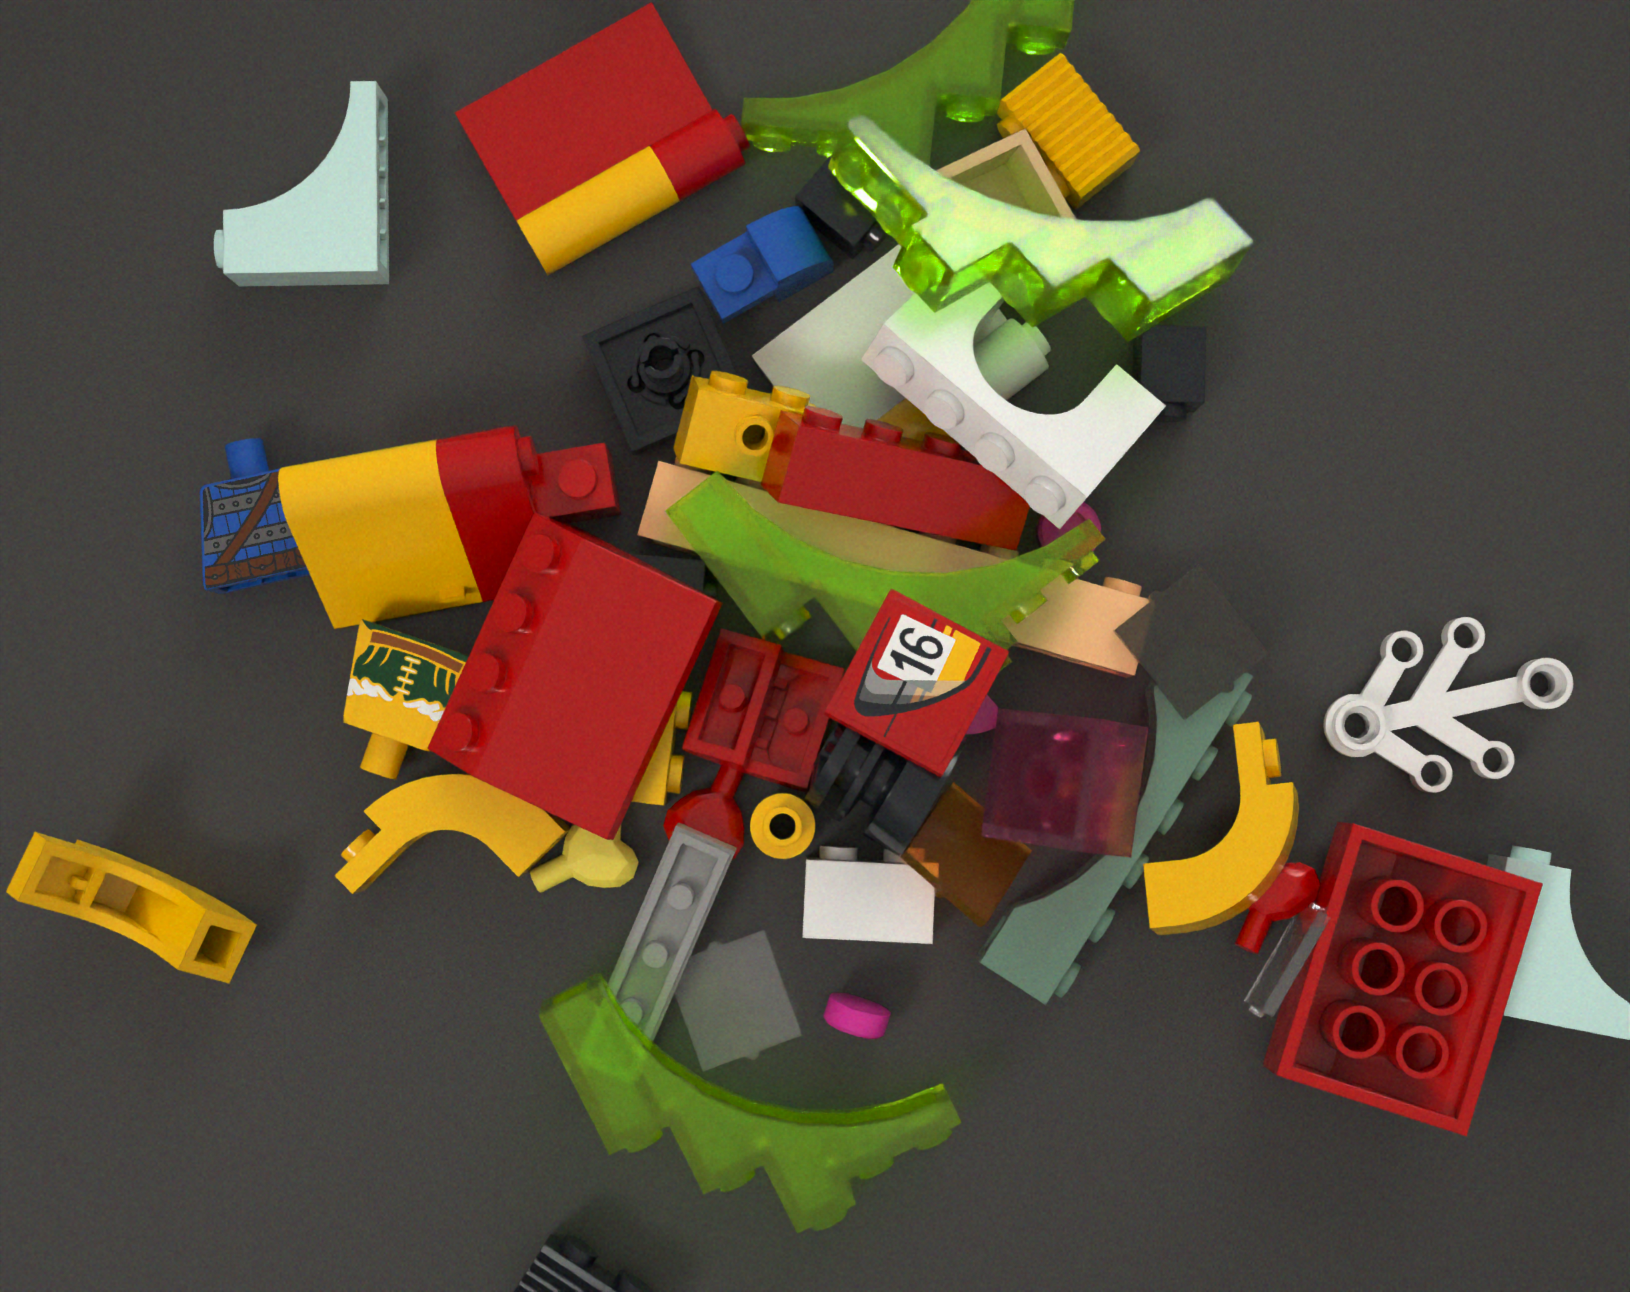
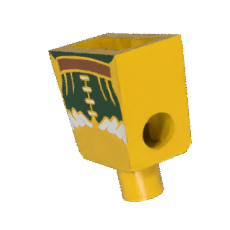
[343,619,469,780]

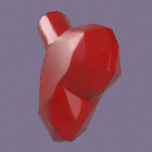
[663,765,745,860]
[1234,862,1321,955]

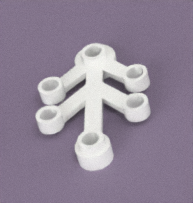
[1323,617,1573,793]

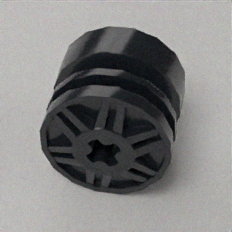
[803,722,967,856]

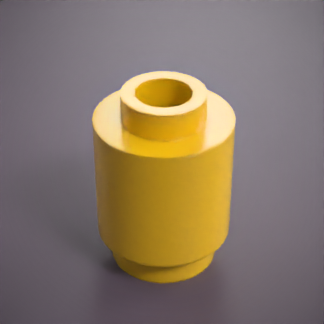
[750,793,815,859]

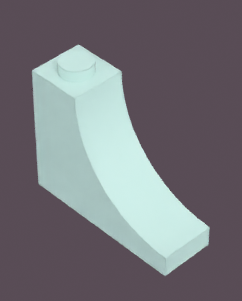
[214,81,389,287]
[1487,845,1630,1040]

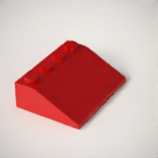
[427,513,723,840]
[1263,822,1543,1137]

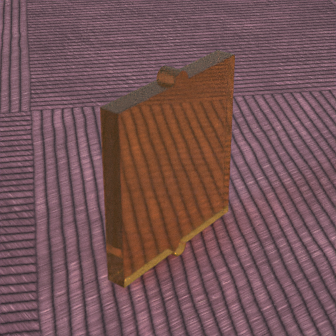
[900,782,1032,928]

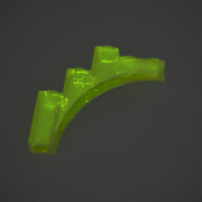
[741,0,1075,190]
[828,114,1254,342]
[665,471,1106,672]
[539,972,962,1234]

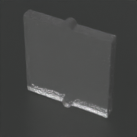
[1244,902,1331,1018]
[675,929,802,1071]

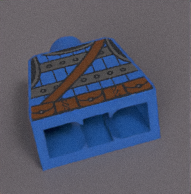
[200,438,310,594]

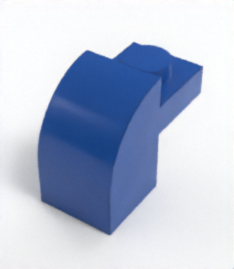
[691,206,834,324]

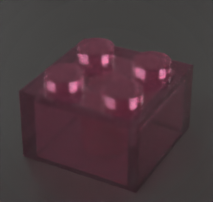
[981,708,1148,858]

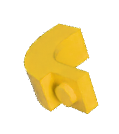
[1143,722,1299,935]
[334,774,570,894]
[6,832,257,983]

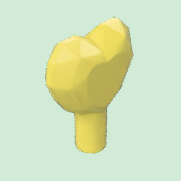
[529,824,639,893]

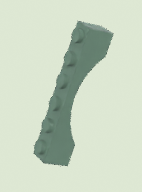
[976,635,1253,1005]

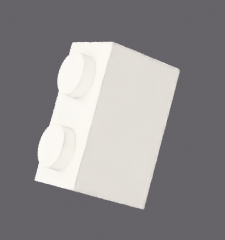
[803,846,936,944]

